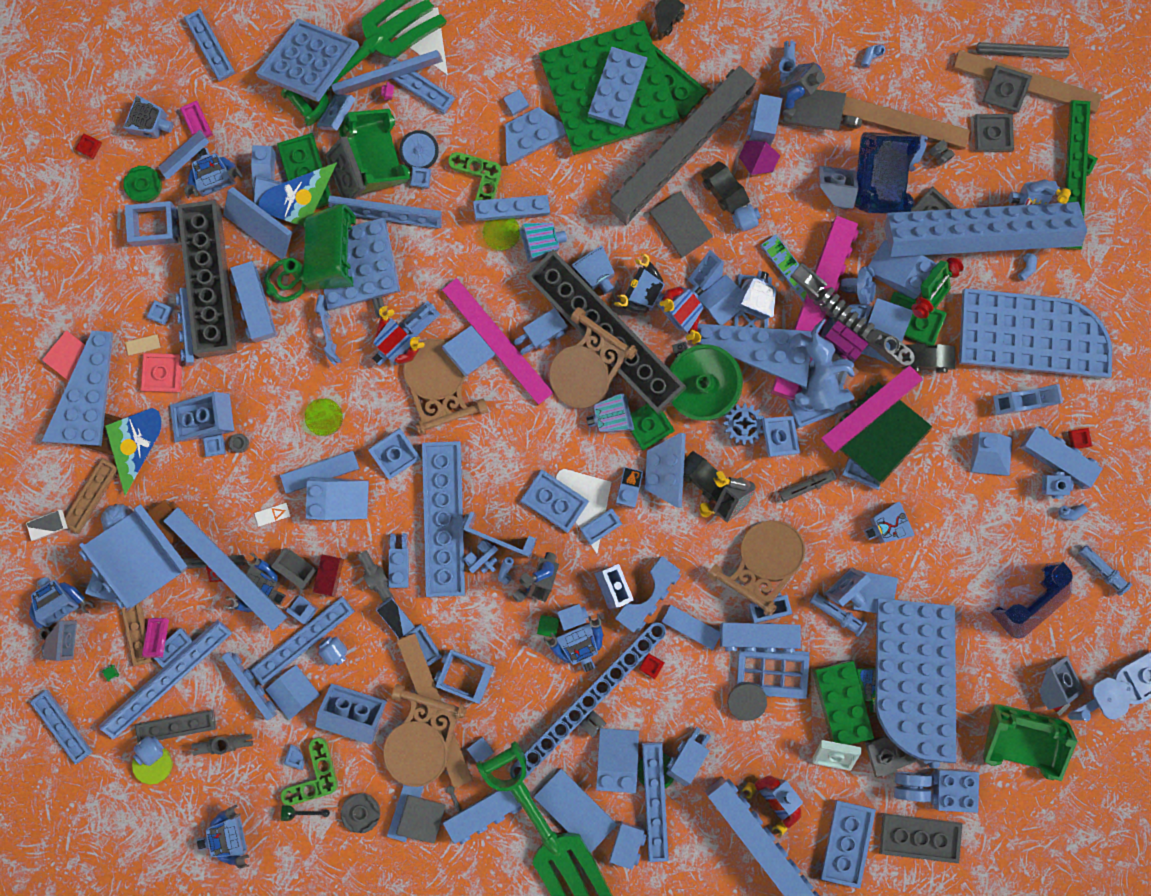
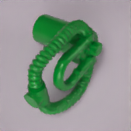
[264,258,306,302]

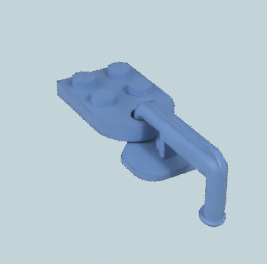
[1068,650,1151,721]

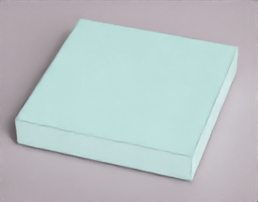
[812,740,861,771]

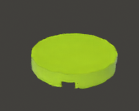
[132,747,173,785]

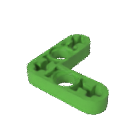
[449,152,502,201]
[281,737,338,806]

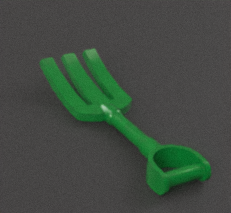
[281,0,447,126]
[476,741,613,896]

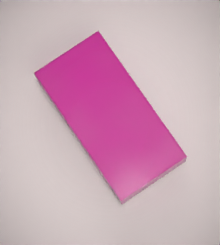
[180,101,213,138]
[142,618,169,658]

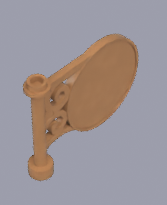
[549,307,637,408]
[404,339,489,435]
[707,520,805,616]
[383,684,467,787]

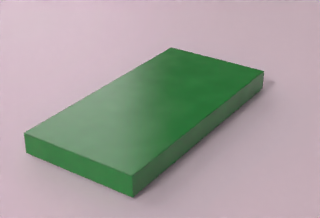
[653,44,708,120]
[277,133,331,210]

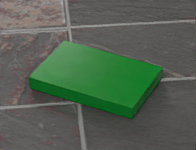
[889,291,947,346]

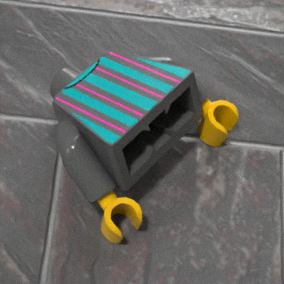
[699,471,756,523]

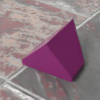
[739,140,780,175]

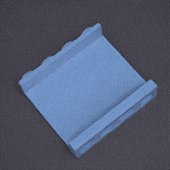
[78,504,188,611]

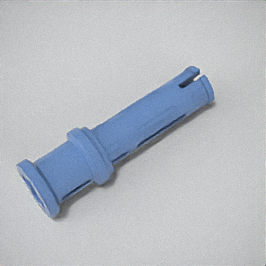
[1078,544,1132,596]
[809,592,867,637]

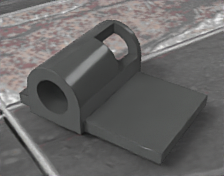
[865,737,917,777]

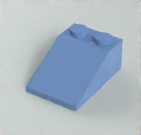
[868,240,937,299]
[170,392,234,442]
[306,477,369,520]
[596,728,639,793]

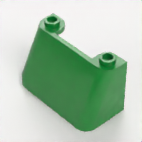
[339,109,410,195]
[301,204,356,290]
[983,704,1078,781]

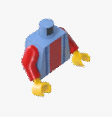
[657,284,704,344]
[372,306,425,366]
[742,775,803,838]

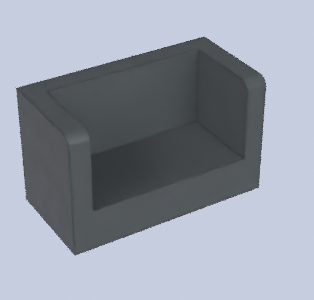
[271,548,318,590]

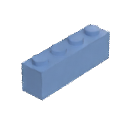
[229,261,277,343]
[1019,426,1103,489]
[720,623,801,653]
[443,790,523,844]

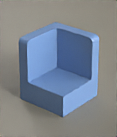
[285,596,319,624]

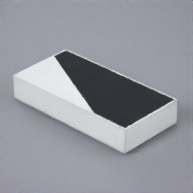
[26,510,68,541]

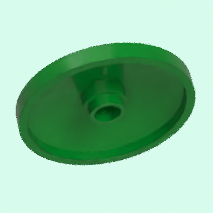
[670,344,743,421]

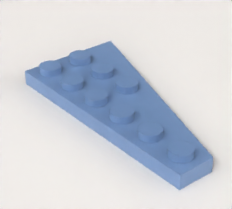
[697,324,812,389]
[42,331,113,446]

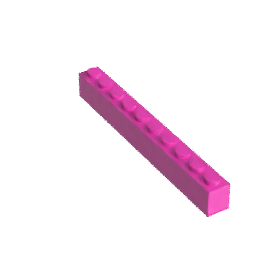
[770,216,859,401]

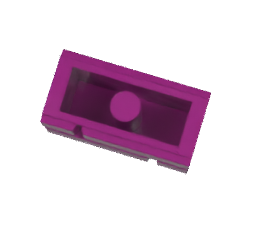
[824,321,869,363]

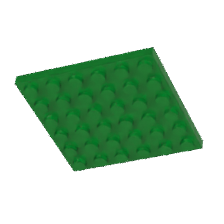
[539,20,680,155]

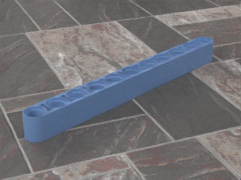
[510,622,666,780]

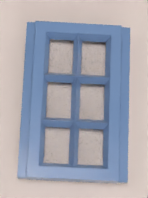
[736,648,809,699]

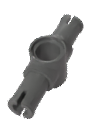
[356,550,395,602]
[191,734,253,756]

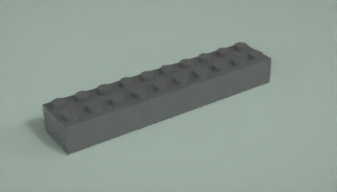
[610,66,757,225]
[526,250,686,415]

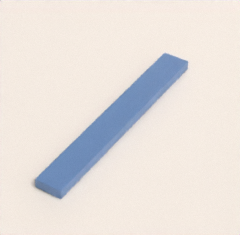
[164,507,288,631]
[99,619,232,740]

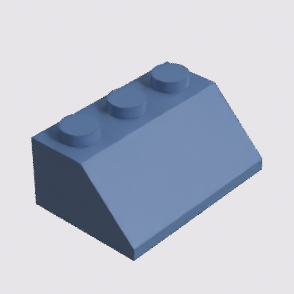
[315,683,387,745]

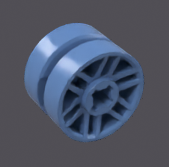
[894,772,932,802]

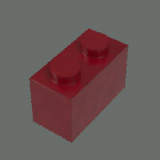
[313,554,344,597]

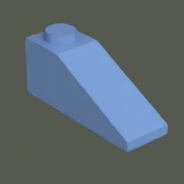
[251,145,276,193]

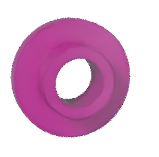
[381,82,394,101]

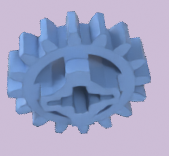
[723,403,764,445]

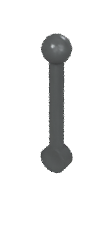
[447,786,462,812]

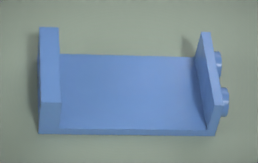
[462,512,537,558]

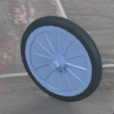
[399,130,439,169]

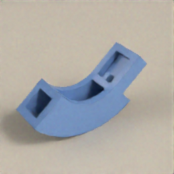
[993,384,1063,415]

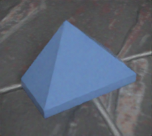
[688,250,724,291]

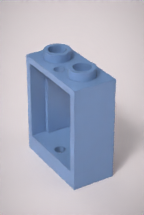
[125,201,180,247]
[434,649,495,704]

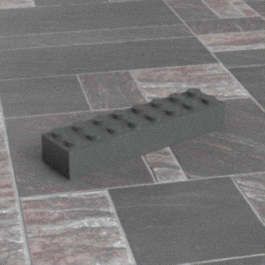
[177,200,237,358]

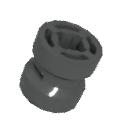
[928,140,955,166]
[579,710,607,738]

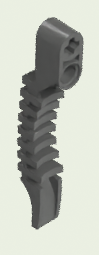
[790,263,915,368]

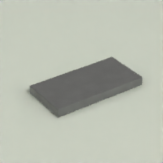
[879,813,963,863]

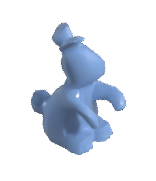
[789,318,855,411]

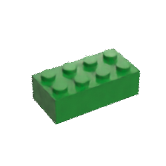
[812,660,874,745]

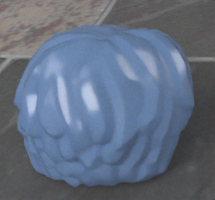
[100,504,134,531]

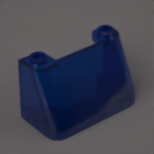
[855,132,921,213]
[990,562,1073,639]

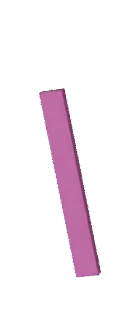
[442,278,553,405]

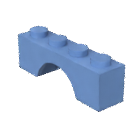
[615,556,681,633]

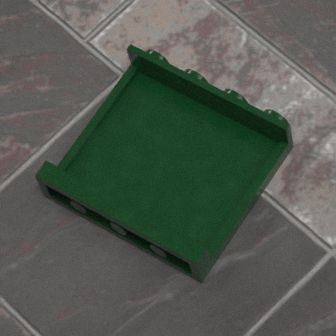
[827,382,932,486]

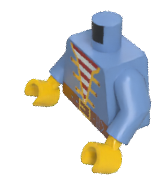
[1009,179,1071,206]

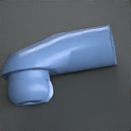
[861,44,886,68]
[1017,253,1037,281]
[1058,504,1088,521]
[498,557,514,585]

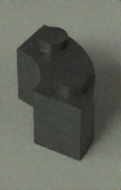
[700,161,750,214]
[901,344,955,374]
[683,451,727,502]

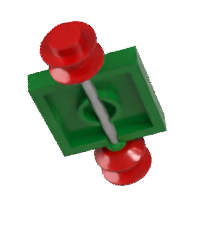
[912,257,964,318]

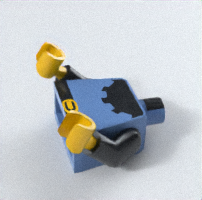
[614,253,665,314]

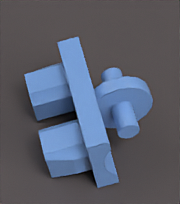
[464,539,498,574]

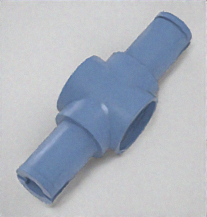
[779,41,796,98]

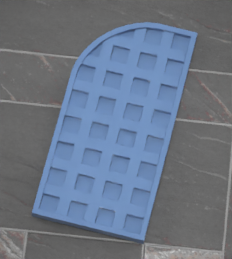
[959,288,1112,379]
[875,598,956,763]

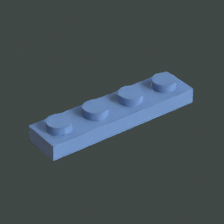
[473,195,550,221]
[175,288,194,366]
[222,652,277,721]

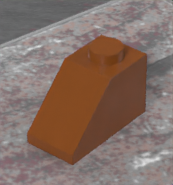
[148,500,178,545]

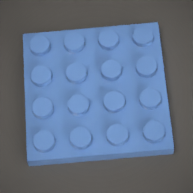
[256,19,359,102]
[324,218,401,310]

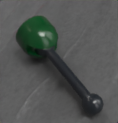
[281,805,330,821]

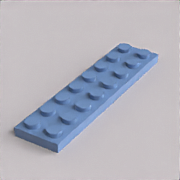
[422,441,465,597]

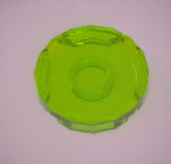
[483,218,520,252]
[305,398,343,436]

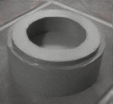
[842,116,862,129]
[229,434,250,453]

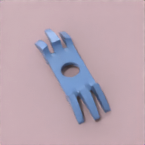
[315,294,341,366]

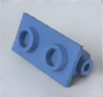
[400,301,440,338]

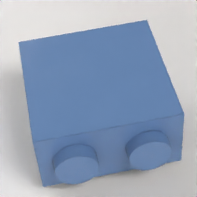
[931,768,979,813]

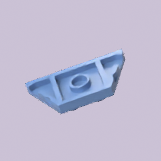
[506,107,566,166]
[645,433,686,508]

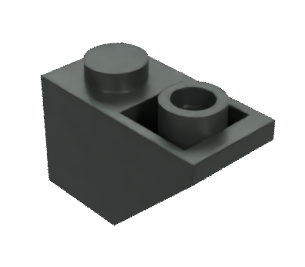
[655,0,685,40]

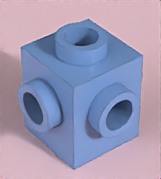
[1042,471,1073,499]

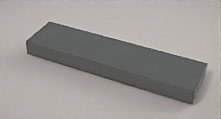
[135,710,217,743]

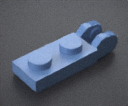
[389,533,409,588]

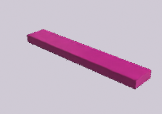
[821,365,923,454]

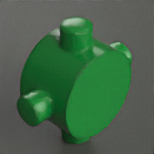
[102,665,119,682]

